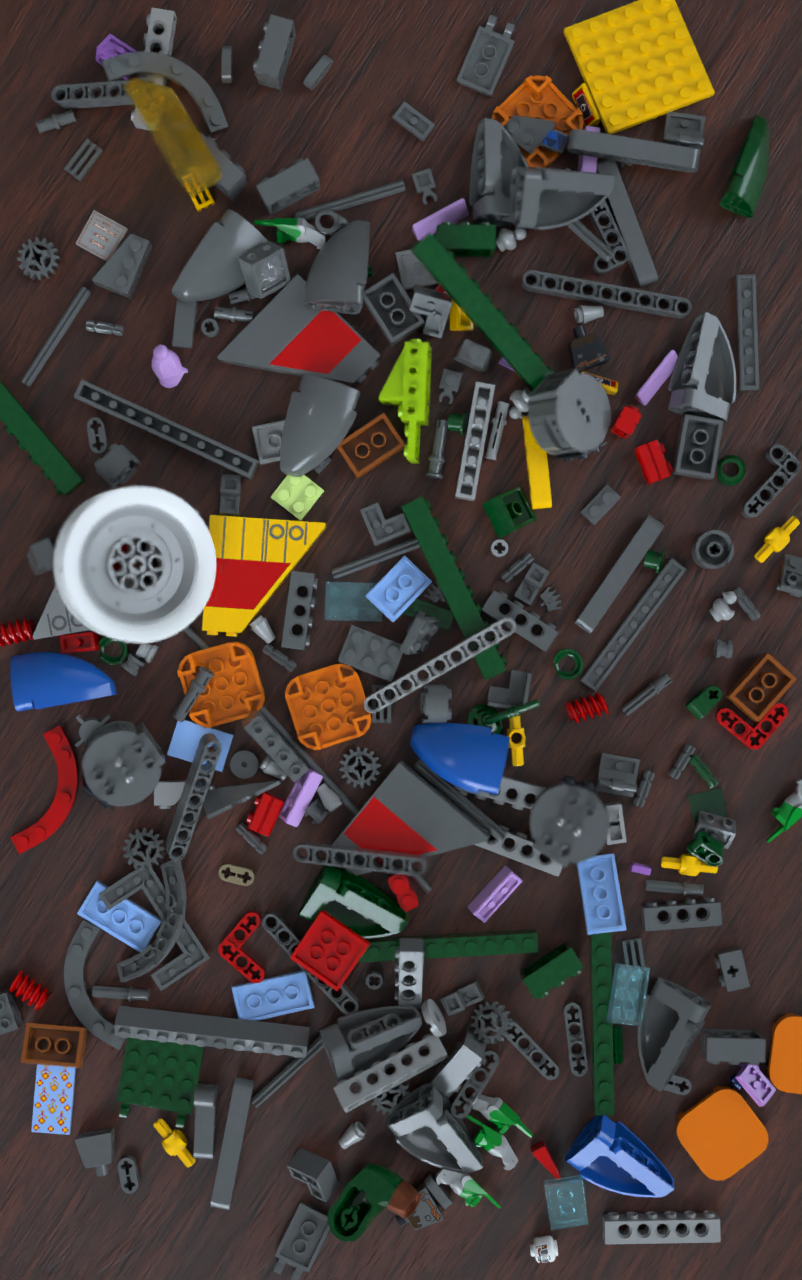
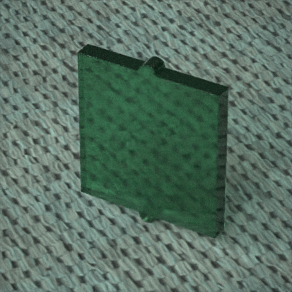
[688,788,728,826]

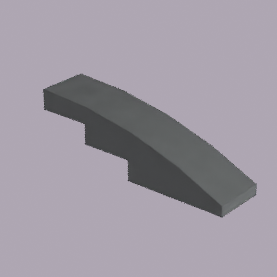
[172,298,199,349]

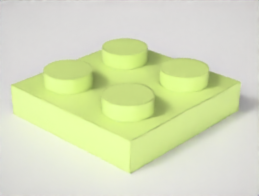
[271,475,324,521]

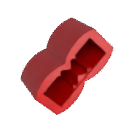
[388,873,418,912]

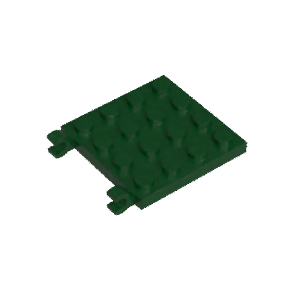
[116,1037,204,1128]

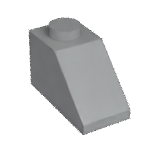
[154,780,186,809]

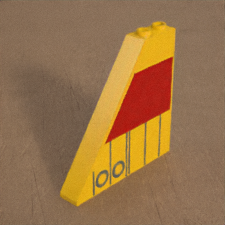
[202,515,326,637]

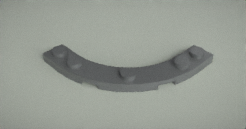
[102,52,228,134]
[117,860,187,982]
[64,919,126,1050]

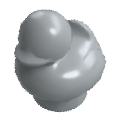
[496,227,526,252]
[509,388,531,419]
[709,591,737,622]

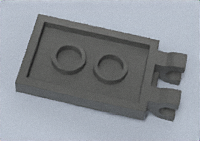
[456,15,515,97]
[274,1201,330,1280]

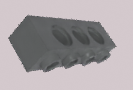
[281,571,318,650]
[481,590,559,652]
[242,709,309,782]
[641,897,722,931]
[395,938,423,1009]

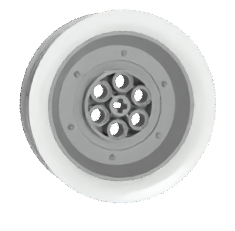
[53,487,216,643]

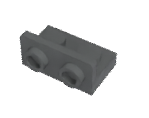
[692,811,736,849]

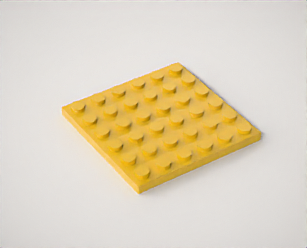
[563,0,715,135]

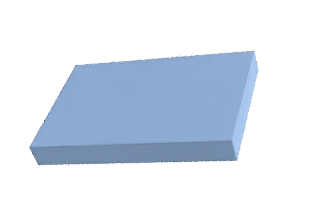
[365,555,432,622]
[167,719,234,772]

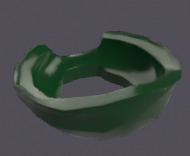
[717,454,746,486]
[99,636,128,665]
[553,648,583,680]

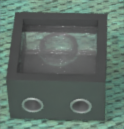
[239,241,291,299]

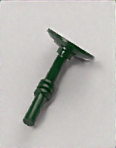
[467,699,541,734]

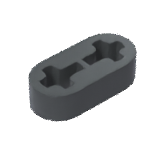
[221,46,233,83]
[303,55,333,90]
[87,417,109,454]
[664,1073,692,1095]
[118,1155,140,1194]
[423,1174,454,1209]

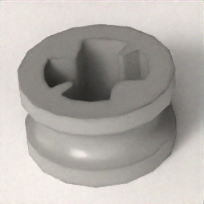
[491,540,508,557]

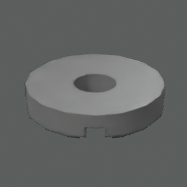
[421,998,447,1037]

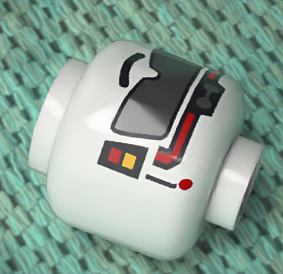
[530,1235,558,1263]

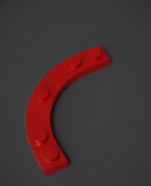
[10,725,79,854]

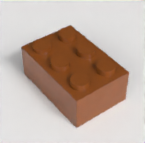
[337,413,405,479]
[725,653,797,722]
[21,1023,88,1068]

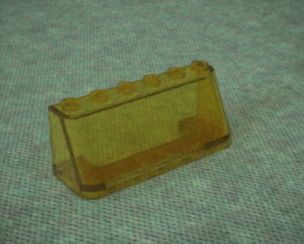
[123,78,222,198]

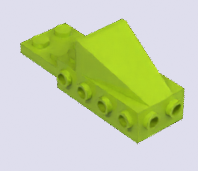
[379,339,432,464]

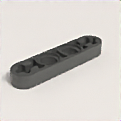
[563,1001,588,1077]
[505,1020,559,1080]
[451,1051,500,1119]

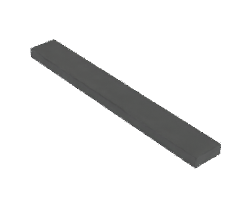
[580,558,686,692]

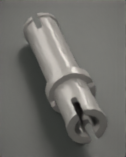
[485,401,510,460]

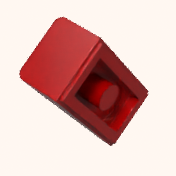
[59,631,101,654]
[530,1140,562,1182]

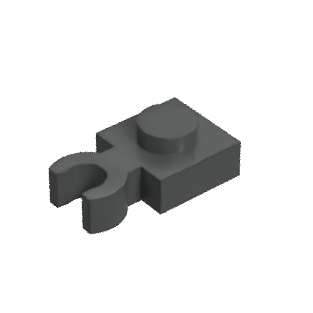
[412,168,437,206]
[439,369,462,405]

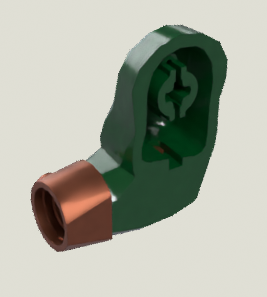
[327,1163,421,1242]

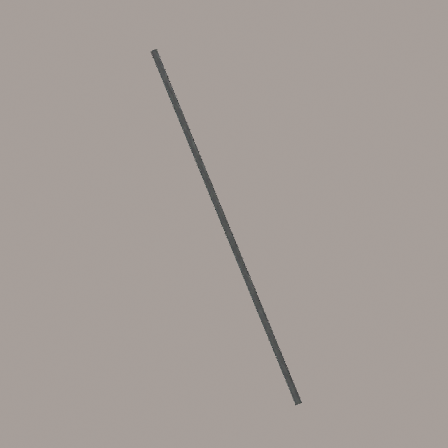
[143,577,432,894]

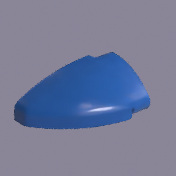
[10,651,117,712]
[410,723,510,795]
[565,1115,675,1197]

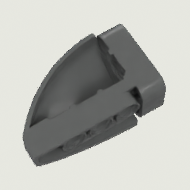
[469,118,529,226]
[510,167,615,230]
[172,209,268,302]
[304,220,370,314]
[668,312,736,423]
[280,374,360,477]
[638,977,712,1091]
[320,1006,422,1082]
[385,1083,483,1173]

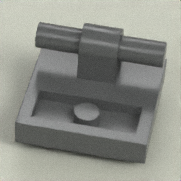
[662,112,705,151]
[776,554,802,598]
[400,610,440,654]
[595,752,640,797]

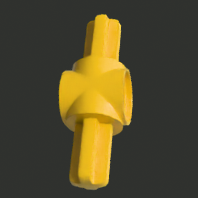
[754,516,800,563]
[507,716,526,766]
[661,854,718,876]
[153,1118,196,1167]

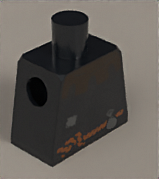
[568,325,610,373]

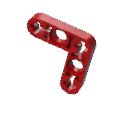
[715,703,788,750]
[218,911,265,983]

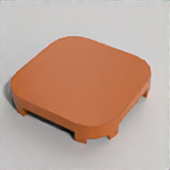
[491,75,584,168]
[177,641,265,728]
[285,663,372,750]
[766,1013,802,1094]
[675,1085,769,1181]

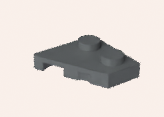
[504,115,555,155]

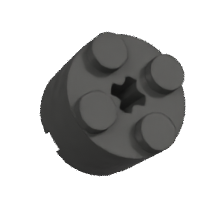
[94,443,141,489]
[691,530,734,569]
[420,684,452,723]

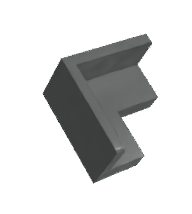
[409,285,452,338]
[360,503,410,547]
[487,670,532,708]
[287,1148,339,1202]

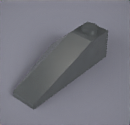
[203,779,282,819]

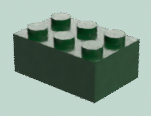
[436,222,496,257]
[520,941,584,999]

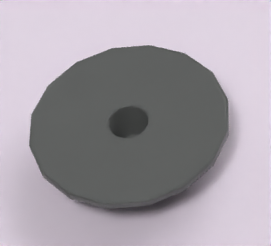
[230,750,259,779]

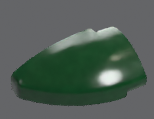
[719,115,770,218]
[298,865,409,939]

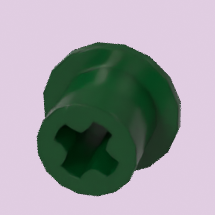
[447,411,469,436]
[643,550,665,574]

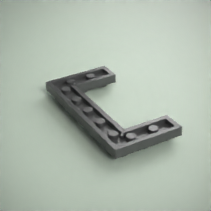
[99,866,210,991]

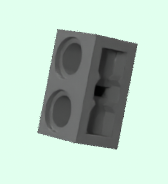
[0,988,23,1035]

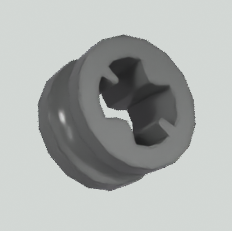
[201,319,219,337]
[366,971,383,990]

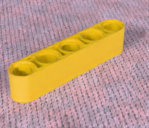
[523,415,552,509]

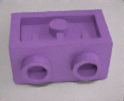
[95,34,137,80]
[735,1062,776,1107]

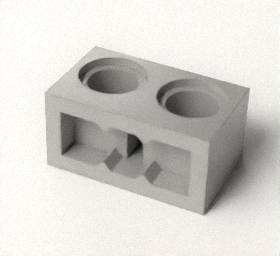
[605,802,627,845]

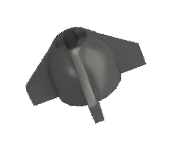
[75,713,110,747]

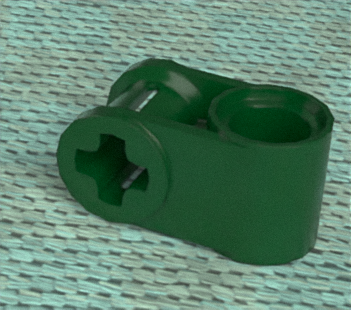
[685,685,722,720]
[686,832,724,867]

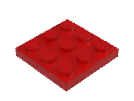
[290,910,370,991]

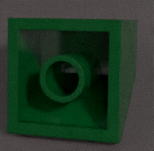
[482,486,537,539]

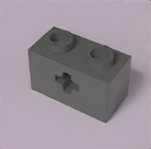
[714,946,750,992]

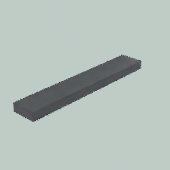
[735,274,759,391]

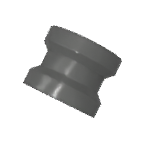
[714,639,733,658]
[121,653,145,676]

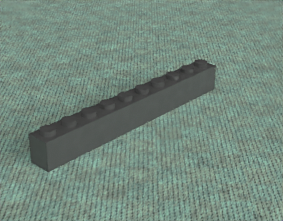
[74,379,260,480]
[114,1006,310,1058]

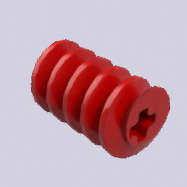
[0,617,35,647]
[566,692,609,724]
[9,970,53,1011]

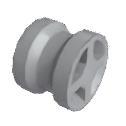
[136,642,158,663]

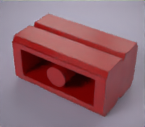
[610,405,641,439]
[634,440,673,485]
[246,792,285,837]

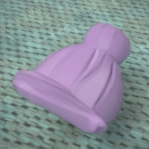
[151,344,188,388]

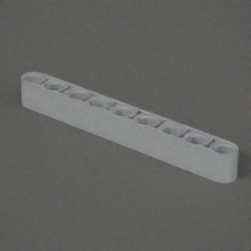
[364,617,516,713]

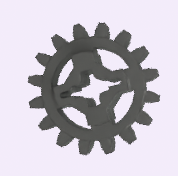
[17,237,61,281]
[339,746,381,788]
[122,828,165,871]
[471,1001,512,1044]
[371,1072,411,1115]

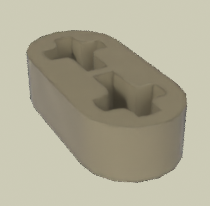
[219,863,255,886]

